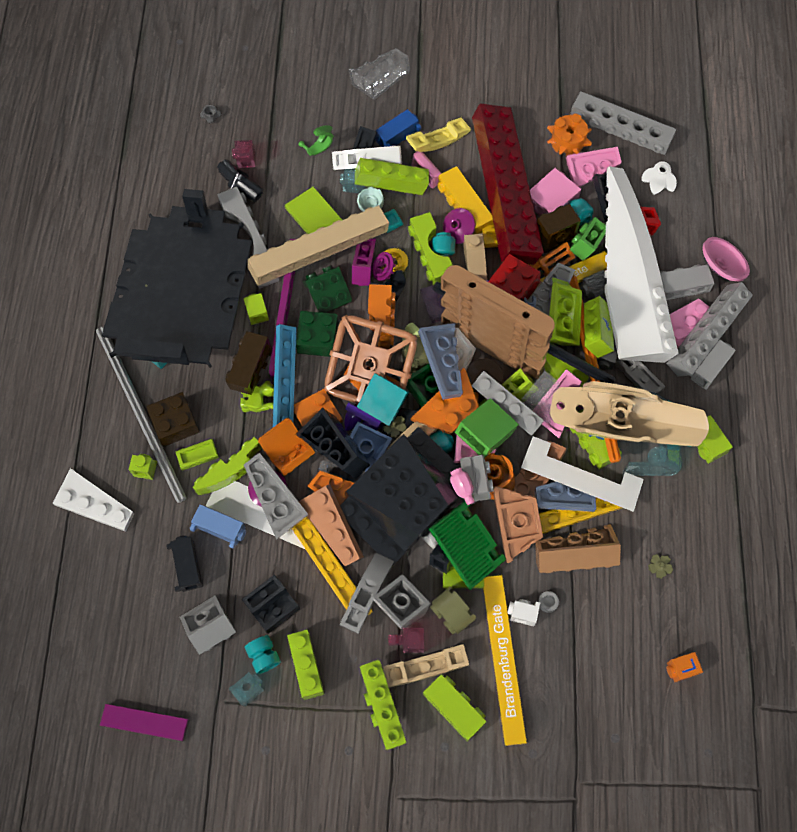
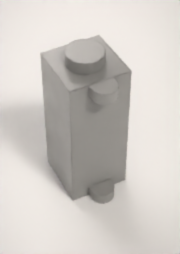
[690,340,736,390]

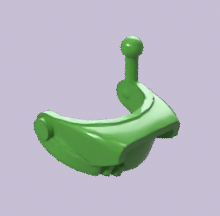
[299,125,334,155]

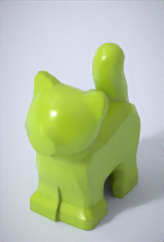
[240,381,274,412]

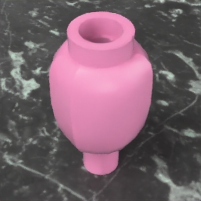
[450,468,475,505]

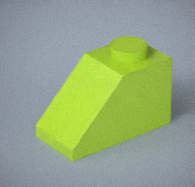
[697,415,733,464]

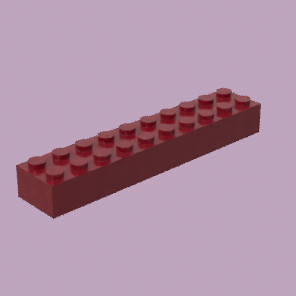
[472,103,544,265]

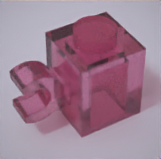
[388,628,424,653]

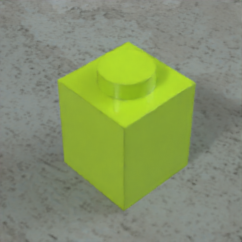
[243,293,269,325]

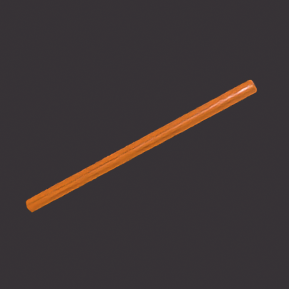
[569,275,621,463]

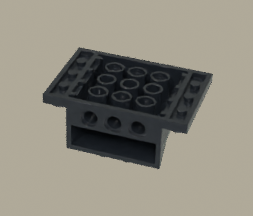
[340,426,461,567]

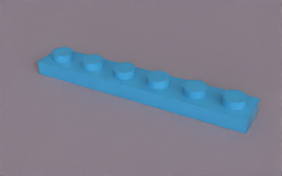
[273,324,296,427]

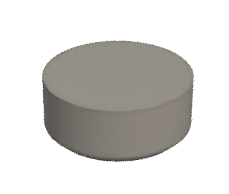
[538,591,559,613]

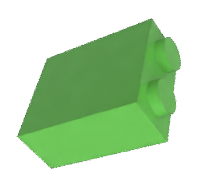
[455,398,519,458]

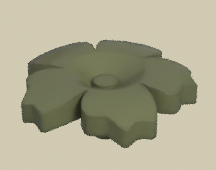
[384,416,407,438]
[648,554,673,579]

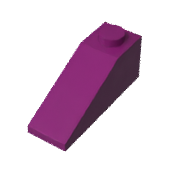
[352,238,376,286]

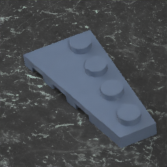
[418,323,463,400]

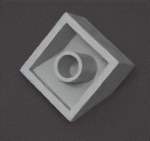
[372,574,431,629]
[180,596,236,655]

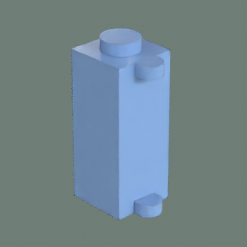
[190,505,246,548]

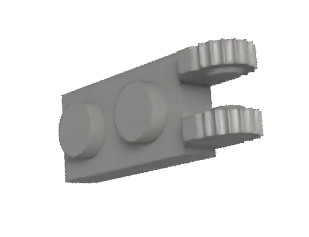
[615,359,665,395]

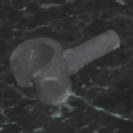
[319,460,338,473]

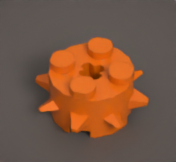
[547,114,592,156]

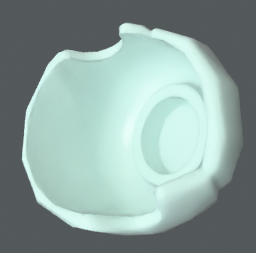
[357,186,384,212]

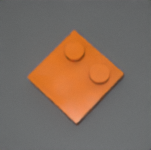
[294,389,343,427]

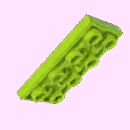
[285,187,342,234]

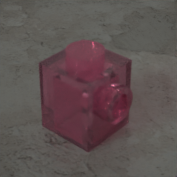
[232,140,255,168]

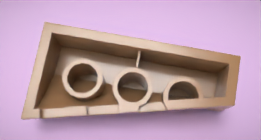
[536,524,620,573]

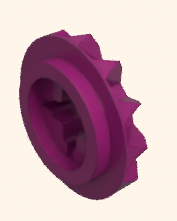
[372,252,396,282]

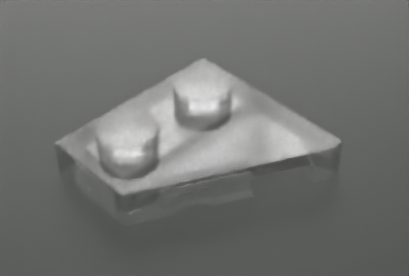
[520,370,560,424]

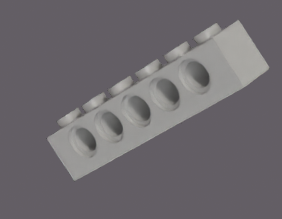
[570,91,676,155]
[666,282,753,377]

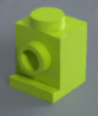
[128,454,158,480]

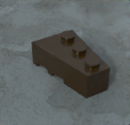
[225,331,272,395]

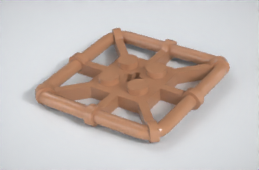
[324,315,418,405]

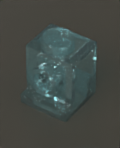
[228,672,264,707]

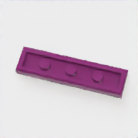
[100,704,189,741]

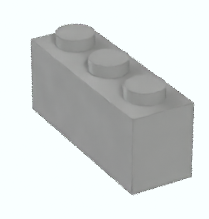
[660,264,715,300]

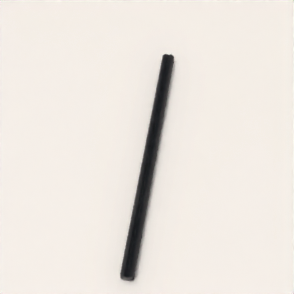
[432,282,616,384]

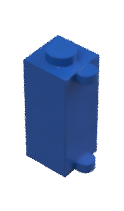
[375,109,422,147]

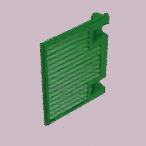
[429,500,506,590]

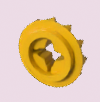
[382,248,408,275]

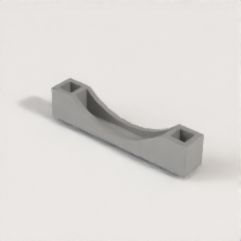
[217,187,279,289]

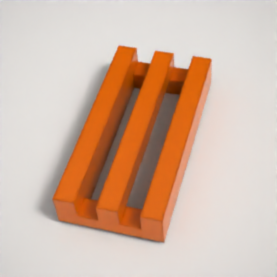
[537,242,576,276]

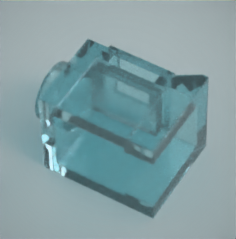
[340,169,365,193]

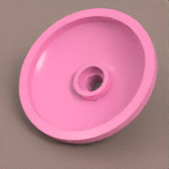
[703,237,750,282]

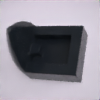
[384,270,406,301]

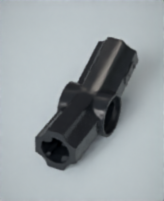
[217,159,264,203]

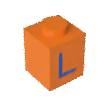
[667,652,703,682]

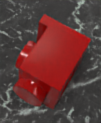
[640,207,661,236]

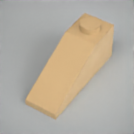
[463,234,487,280]

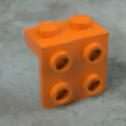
[258,418,315,476]

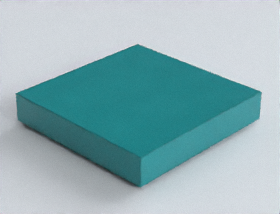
[357,373,409,426]

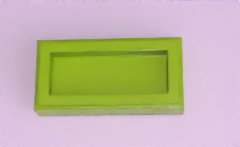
[175,439,219,471]

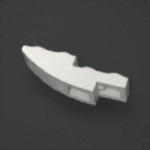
[332,146,402,170]

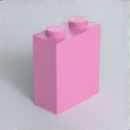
[530,168,581,216]

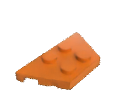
[410,368,479,435]

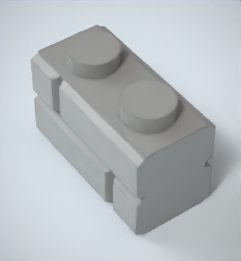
[460,455,494,501]

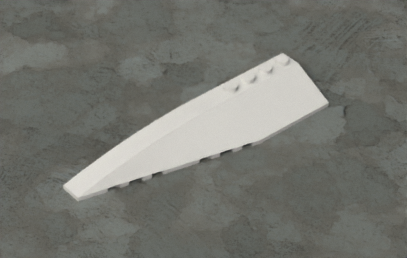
[605,166,679,363]

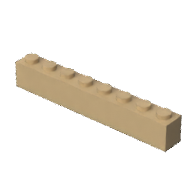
[248,206,389,286]

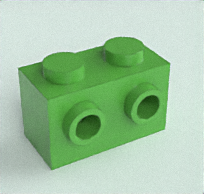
[569,217,606,261]

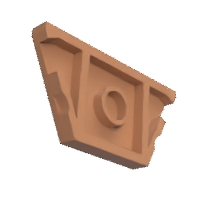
[493,486,543,563]

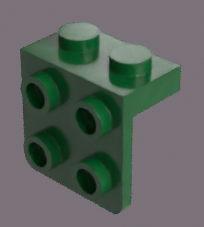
[303,265,352,313]

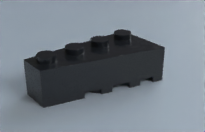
[295,408,370,479]

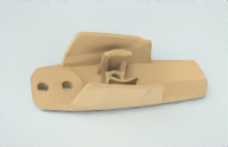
[550,381,709,447]

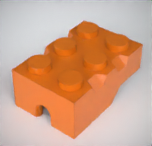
[368,284,396,350]

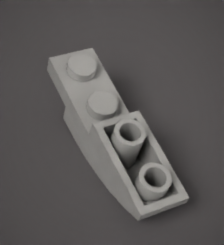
[340,553,394,634]

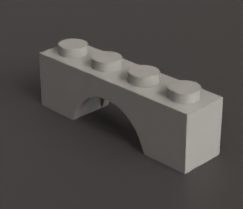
[472,371,545,436]

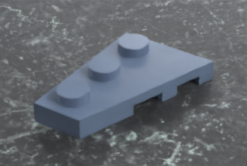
[535,473,596,512]

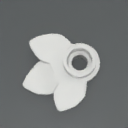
[641,161,676,195]

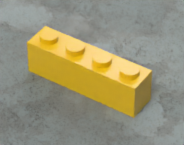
[437,166,494,234]

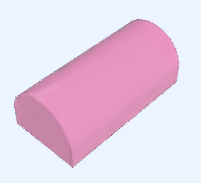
[412,152,442,189]

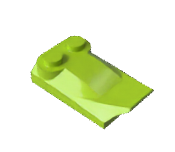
[549,277,582,346]

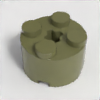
[430,587,477,635]

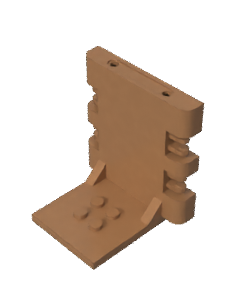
[441,265,555,380]

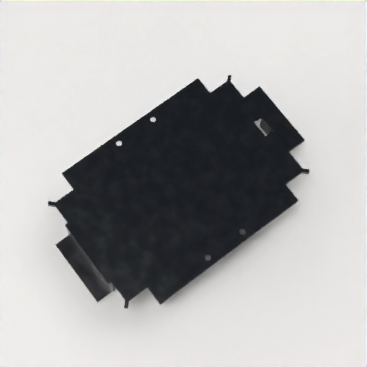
[102,189,252,368]

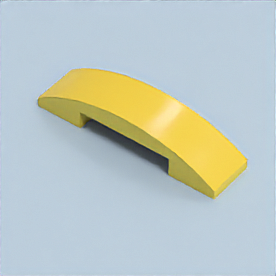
[406,117,471,152]

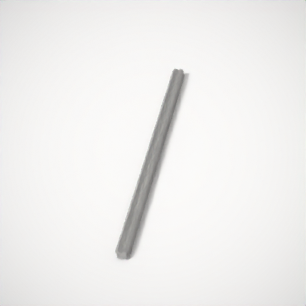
[96,327,187,503]

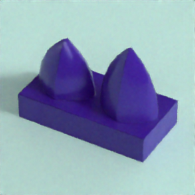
[344,403,384,431]

